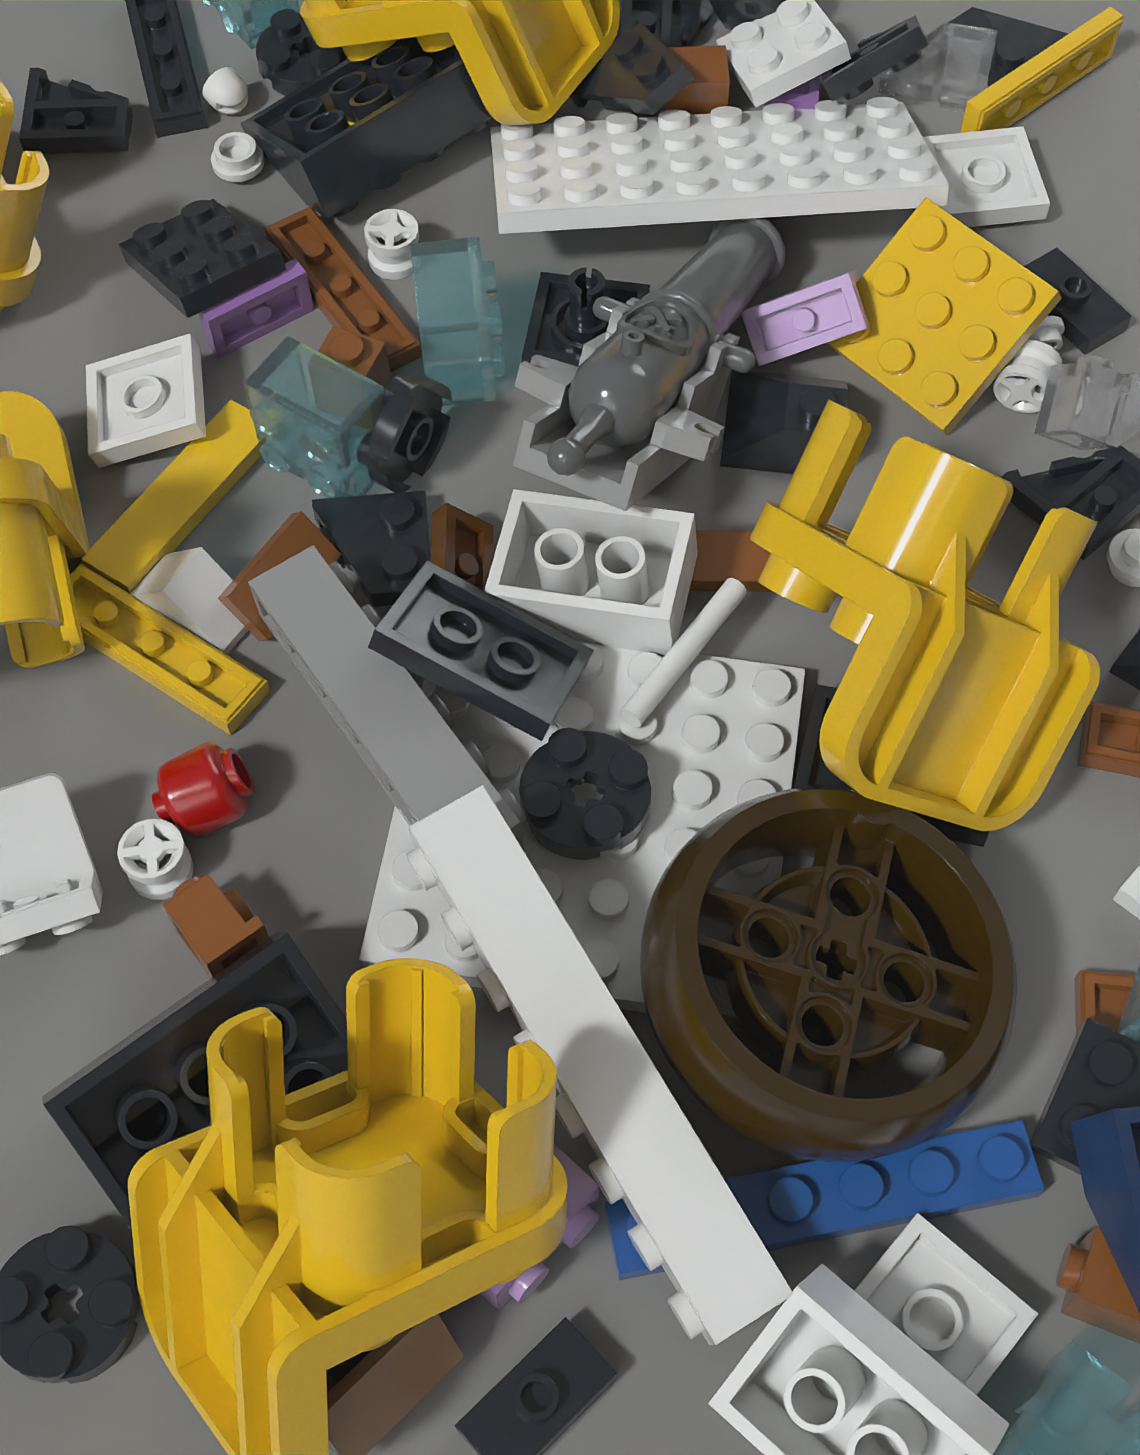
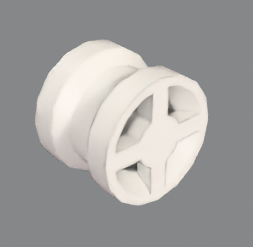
[364,209,422,280]
[993,339,1062,413]
[117,819,194,900]

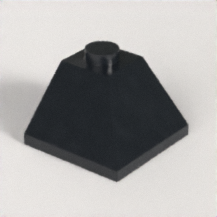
[720,370,848,474]

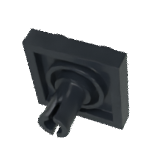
[522,267,650,367]

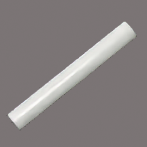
[620,578,747,728]

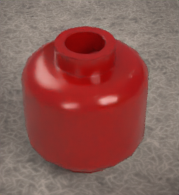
[152,742,254,838]

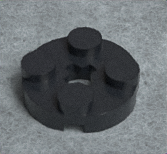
[256,9,347,96]
[357,374,452,493]
[519,727,652,860]
[0,1225,139,1384]

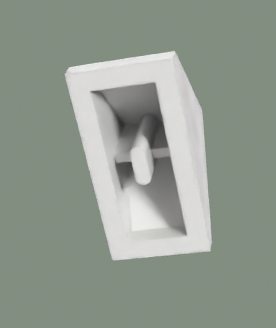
[130,547,248,655]

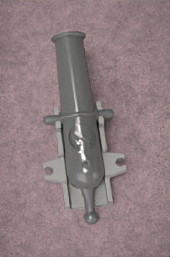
[513,218,786,511]

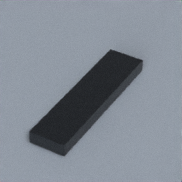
[125,0,208,138]

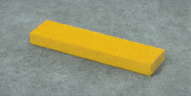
[960,6,1124,133]
[81,400,279,594]
[70,564,270,736]

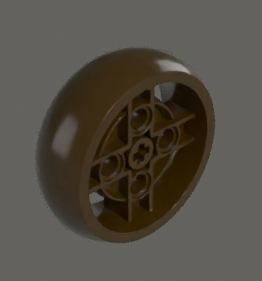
[640,787,1017,1162]

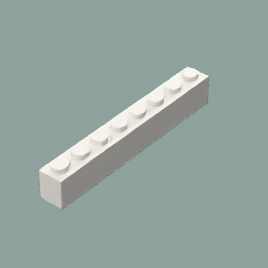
[405,785,792,1345]

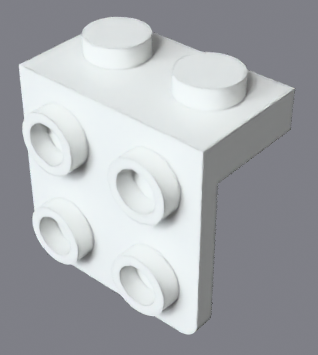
[0,773,103,955]

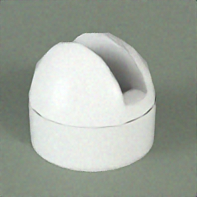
[202,67,248,115]

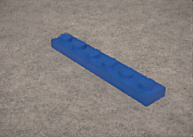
[604,1120,1045,1281]

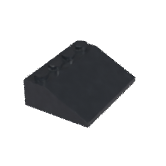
[240,37,492,219]
[42,932,348,1230]

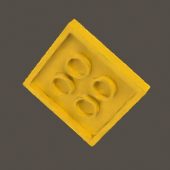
[826,197,1061,436]

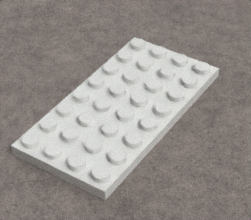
[490,97,949,234]

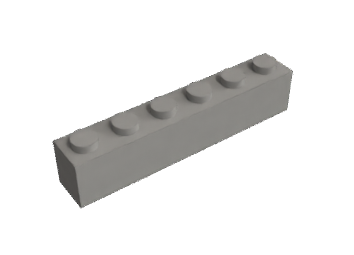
[248,545,526,851]

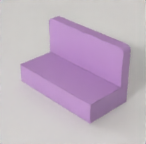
[741,268,869,366]

